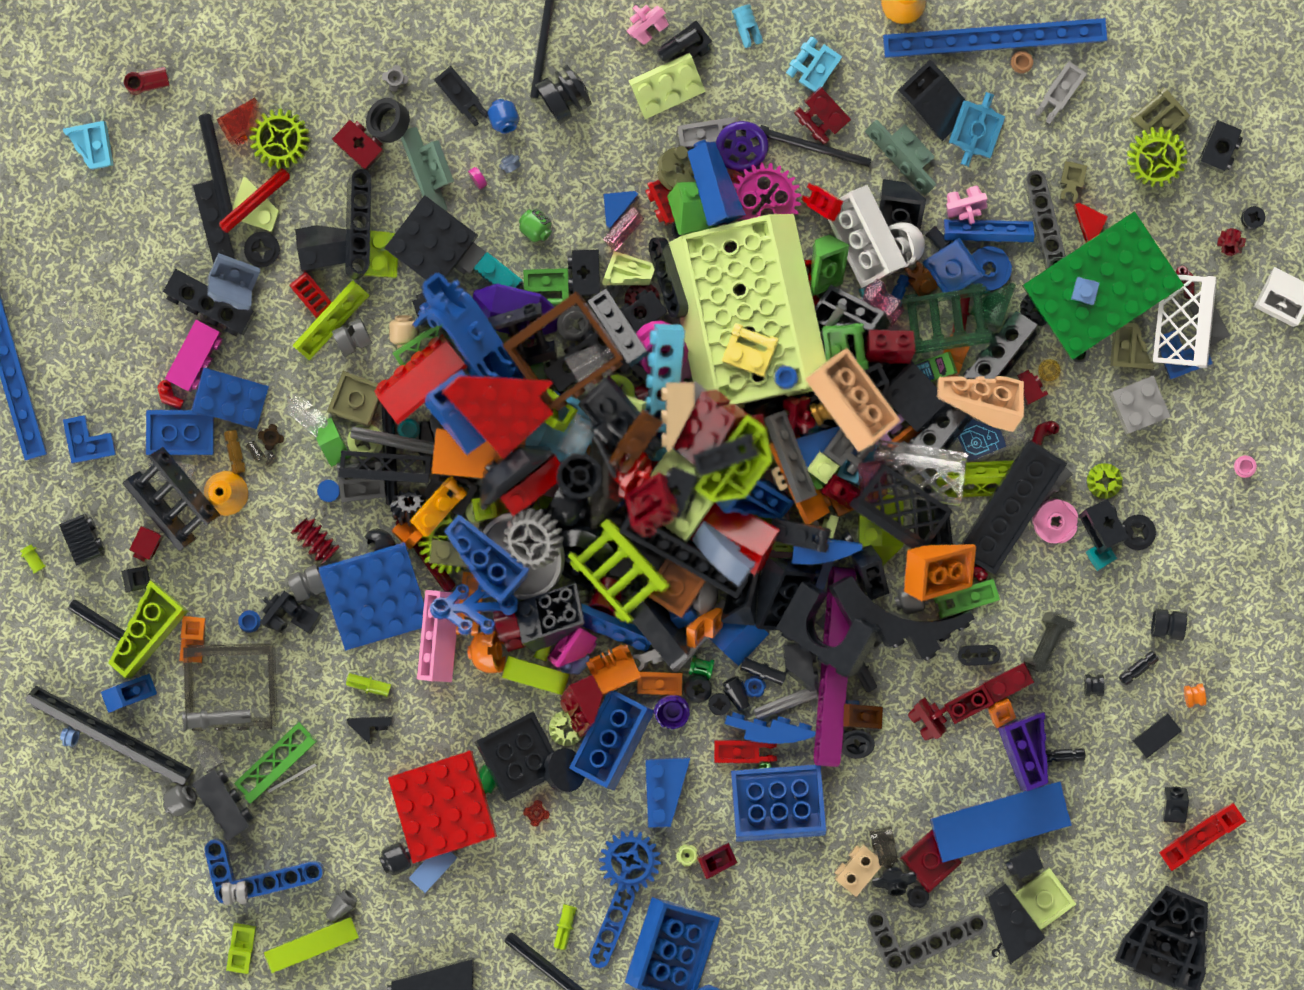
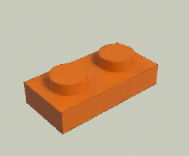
[637,671,683,696]

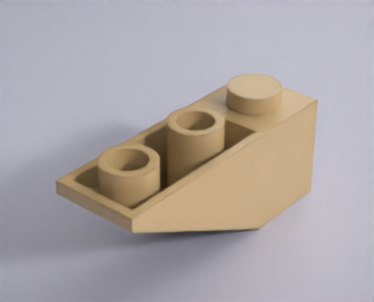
[662,383,694,451]

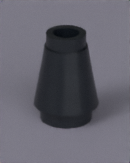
[722,676,750,711]

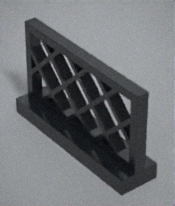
[849,463,953,549]

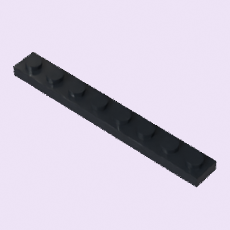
[25,686,193,786]

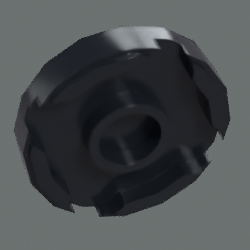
[544,748,585,793]

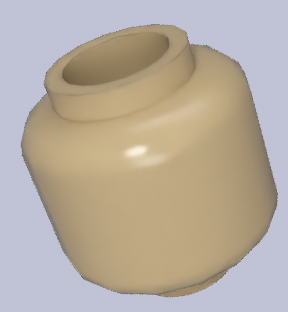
[389,315,418,348]

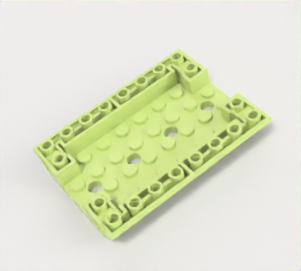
[669,214,826,408]

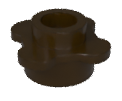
[258,424,284,451]

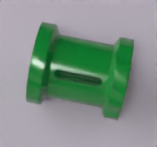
[688,655,715,679]

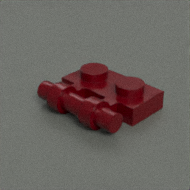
[793,86,851,145]

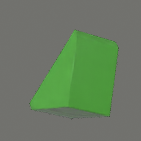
[312,417,351,467]

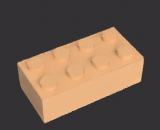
[805,348,901,452]

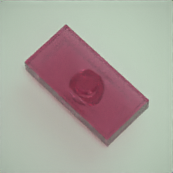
[603,207,644,251]

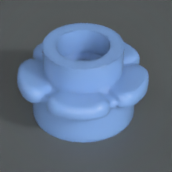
[60,726,80,747]

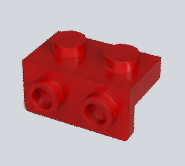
[645,180,675,226]

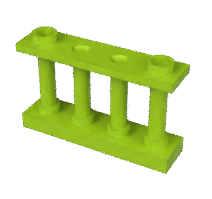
[568,519,671,622]

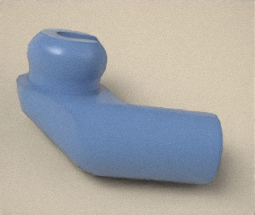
[560,654,591,675]

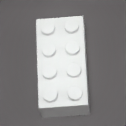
[828,185,907,288]

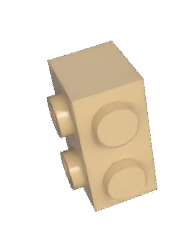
[834,844,885,897]

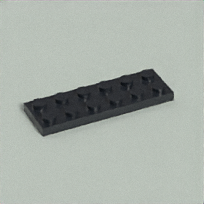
[960,439,1067,575]

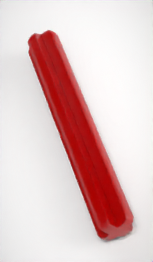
[219,168,290,233]

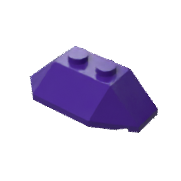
[472,284,558,339]

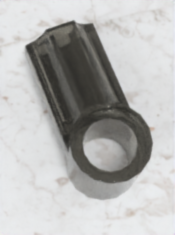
[869,826,898,868]

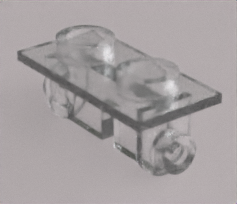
[286,395,328,437]

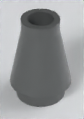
[325,889,357,923]

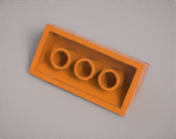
[768,435,832,524]

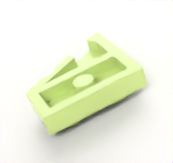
[233,177,279,232]
[602,251,655,285]

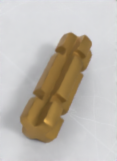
[224,430,246,474]

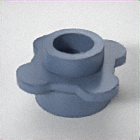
[499,154,521,174]

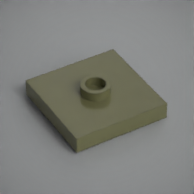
[327,371,380,428]

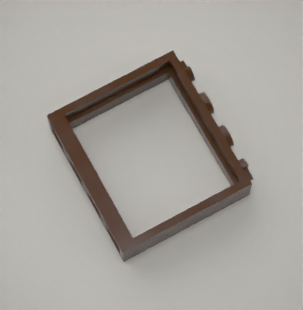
[503,292,624,412]

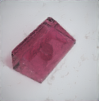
[858,460,888,503]

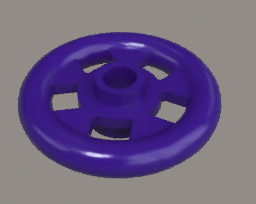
[716,121,768,172]

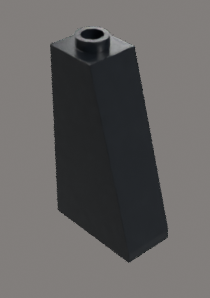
[620,581,691,670]
[387,958,474,990]

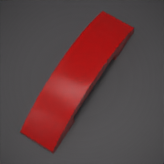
[1159,803,1246,871]

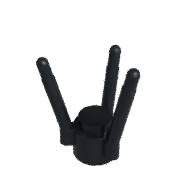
[590,419,624,478]

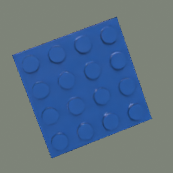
[319,542,424,651]

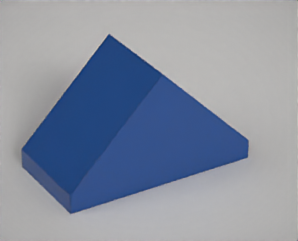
[603,191,638,230]

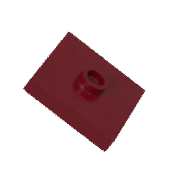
[899,829,962,893]

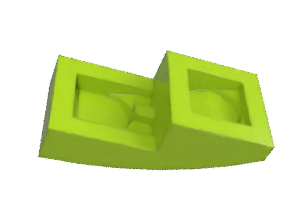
[226,923,256,974]

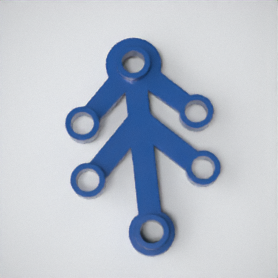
[430,584,518,635]

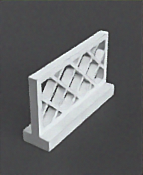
[1153,275,1217,368]

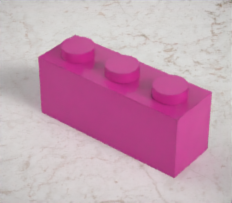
[165,320,223,392]

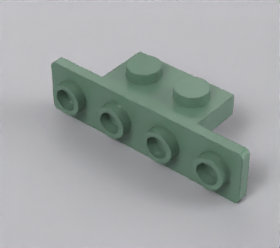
[865,120,936,196]
[401,127,454,210]

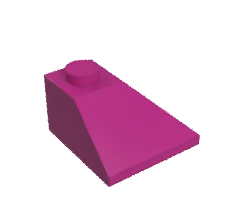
[547,627,597,668]

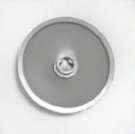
[483,511,565,600]

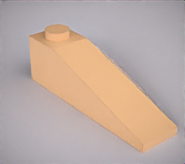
[938,376,1024,432]

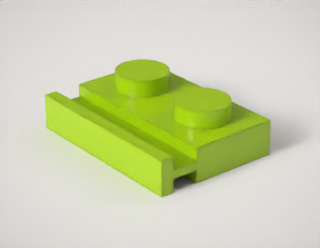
[364,230,398,278]

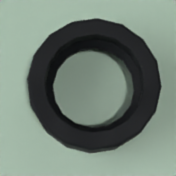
[366,98,410,143]

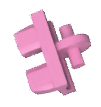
[627,5,669,45]
[947,186,987,224]

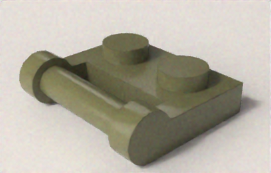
[1130,87,1190,146]

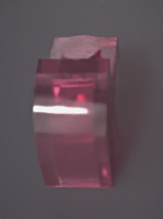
[860,279,905,327]

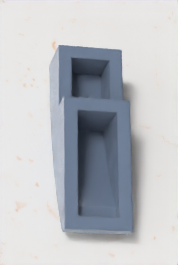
[692,521,755,586]

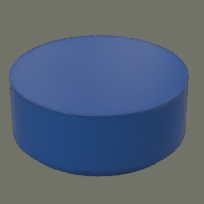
[775,366,798,390]
[317,480,340,502]

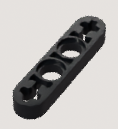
[648,237,688,318]

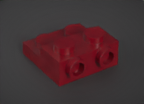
[625,471,678,536]

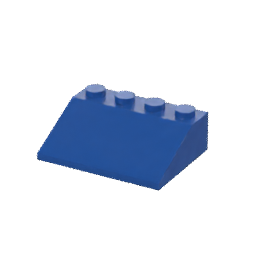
[731,765,826,842]
[625,897,720,990]

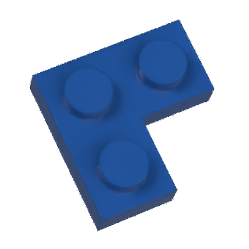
[1154,330,1213,379]
[63,415,116,464]

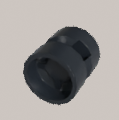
[1151,608,1187,641]

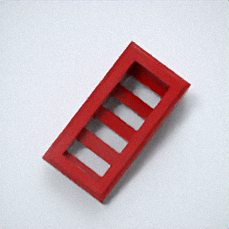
[289,272,332,318]

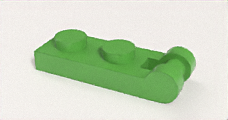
[934,579,1000,618]

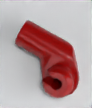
[157,380,184,410]

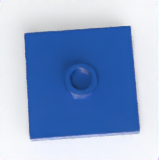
[922,238,984,299]

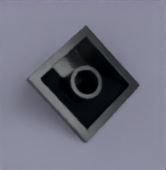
[878,179,926,230]

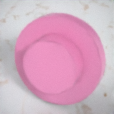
[1234,455,1257,478]

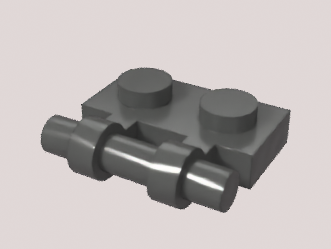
[822,427,879,475]

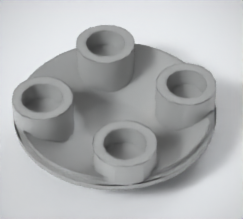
[693,582,718,616]

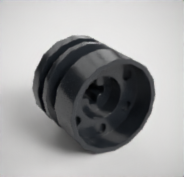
[535,65,592,125]

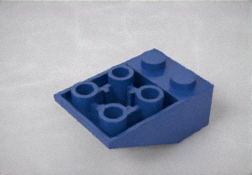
[425,370,486,455]

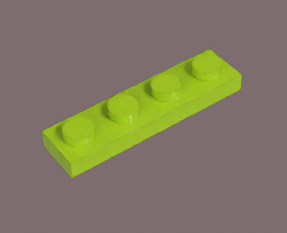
[292,280,370,361]

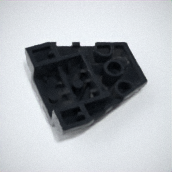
[1114,886,1208,990]

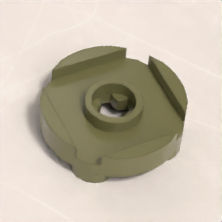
[657,146,696,190]

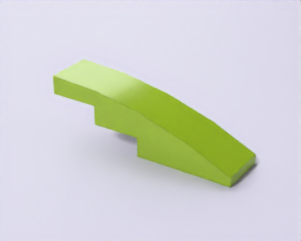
[263,917,359,973]

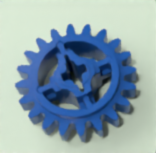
[599,830,661,893]

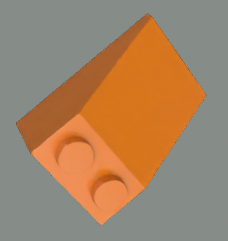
[904,544,976,601]

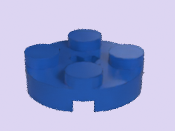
[972,246,1012,291]

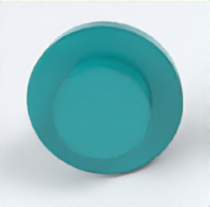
[397,418,420,439]

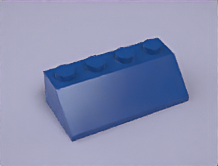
[569,690,654,791]

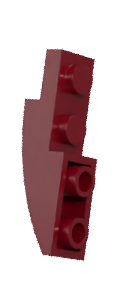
[944,662,1035,724]

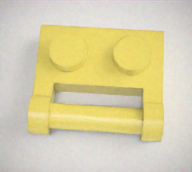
[722,323,779,378]

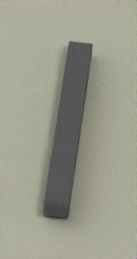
[1024,170,1090,365]

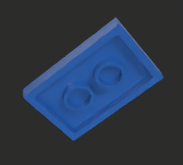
[191,367,269,429]
[146,410,214,455]

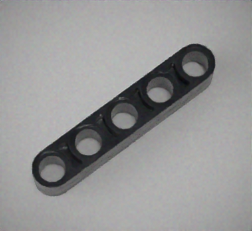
[345,169,371,280]

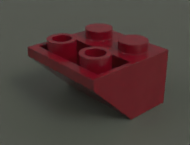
[560,675,603,737]

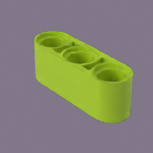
[502,656,570,695]

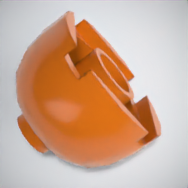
[467,629,506,673]

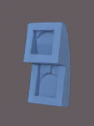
[409,852,457,893]

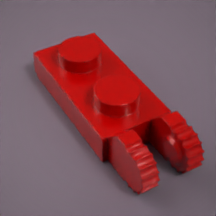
[801,183,844,221]
[714,740,777,763]

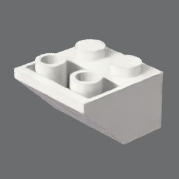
[1254,267,1304,327]

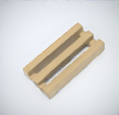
[771,467,788,491]

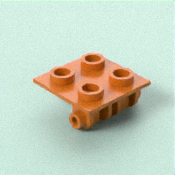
[586,644,642,695]

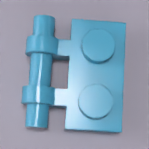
[786,36,842,92]

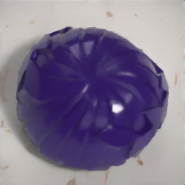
[654,695,690,730]

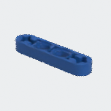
[589,886,635,968]

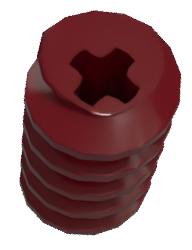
[291,517,340,566]

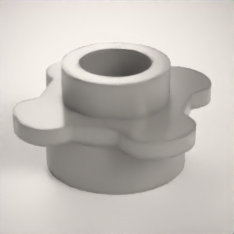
[382,65,409,92]

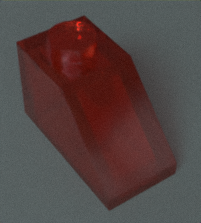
[216,97,259,146]

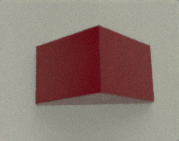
[697,843,738,879]

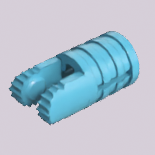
[732,4,763,48]

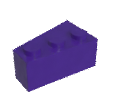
[997,712,1048,791]

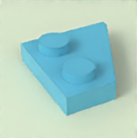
[63,121,113,170]

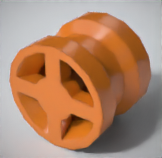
[1184,683,1206,708]

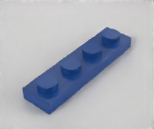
[943,219,1034,243]
[581,603,651,652]

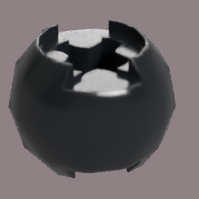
[684,675,712,703]

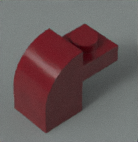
[493,601,526,652]

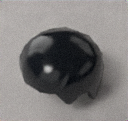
[364,528,396,551]

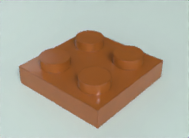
[648,559,707,619]

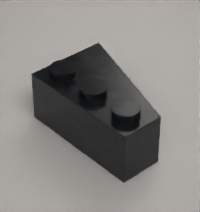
[815,285,891,340]
[192,768,254,841]
[985,882,1046,965]

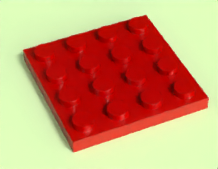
[388,751,498,863]

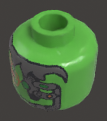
[519,209,552,242]

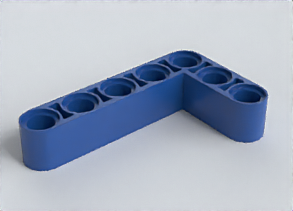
[205,839,324,904]

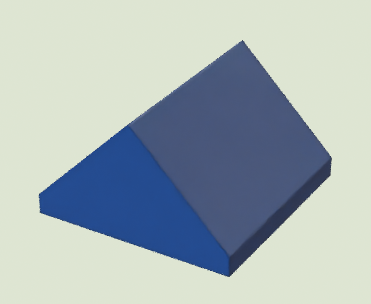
[708,623,769,666]

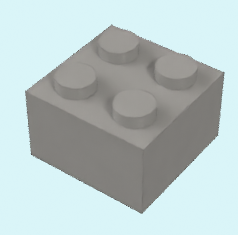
[1109,375,1170,435]

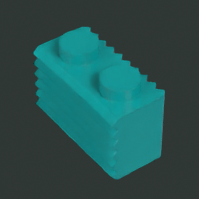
[474,252,523,288]

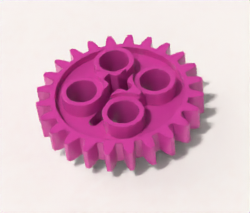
[733,163,802,221]

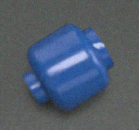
[488,99,520,134]

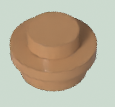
[1011,51,1033,74]

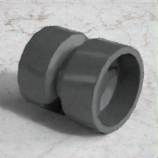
[332,318,373,357]
[287,564,325,603]

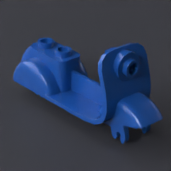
[413,273,526,379]

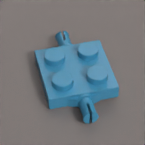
[949,92,1005,167]

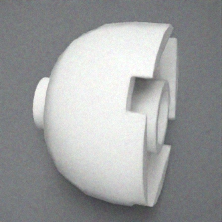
[889,222,925,268]

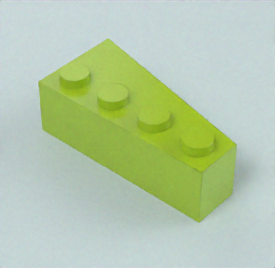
[108,580,189,679]

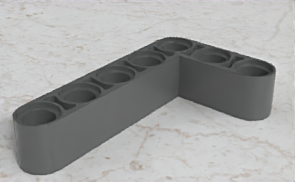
[866,909,987,972]

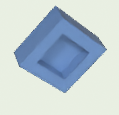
[1071,277,1099,305]

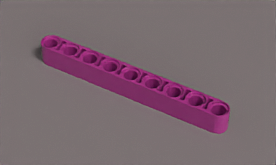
[814,566,856,767]

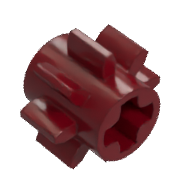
[1217,228,1246,256]

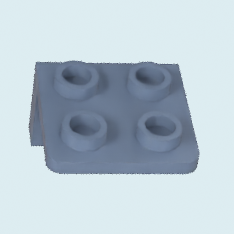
[208,253,260,310]

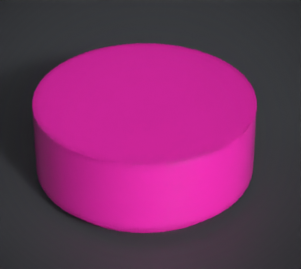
[468,167,487,190]

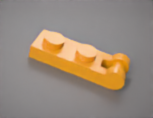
[410,476,467,536]

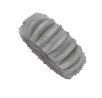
[503,509,564,570]

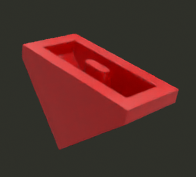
[1073,203,1108,243]

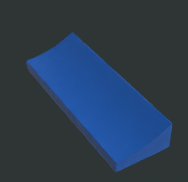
[930,781,1072,863]

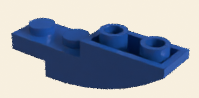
[725,712,816,744]

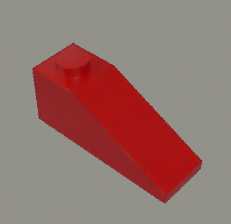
[500,455,561,516]

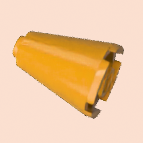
[881,0,926,24]
[204,471,248,515]

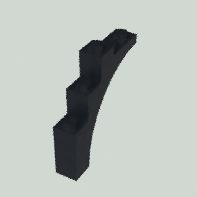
[828,576,975,661]

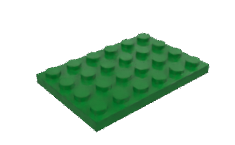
[1022,211,1184,360]

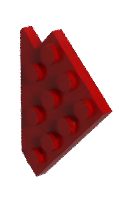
[442,376,554,458]

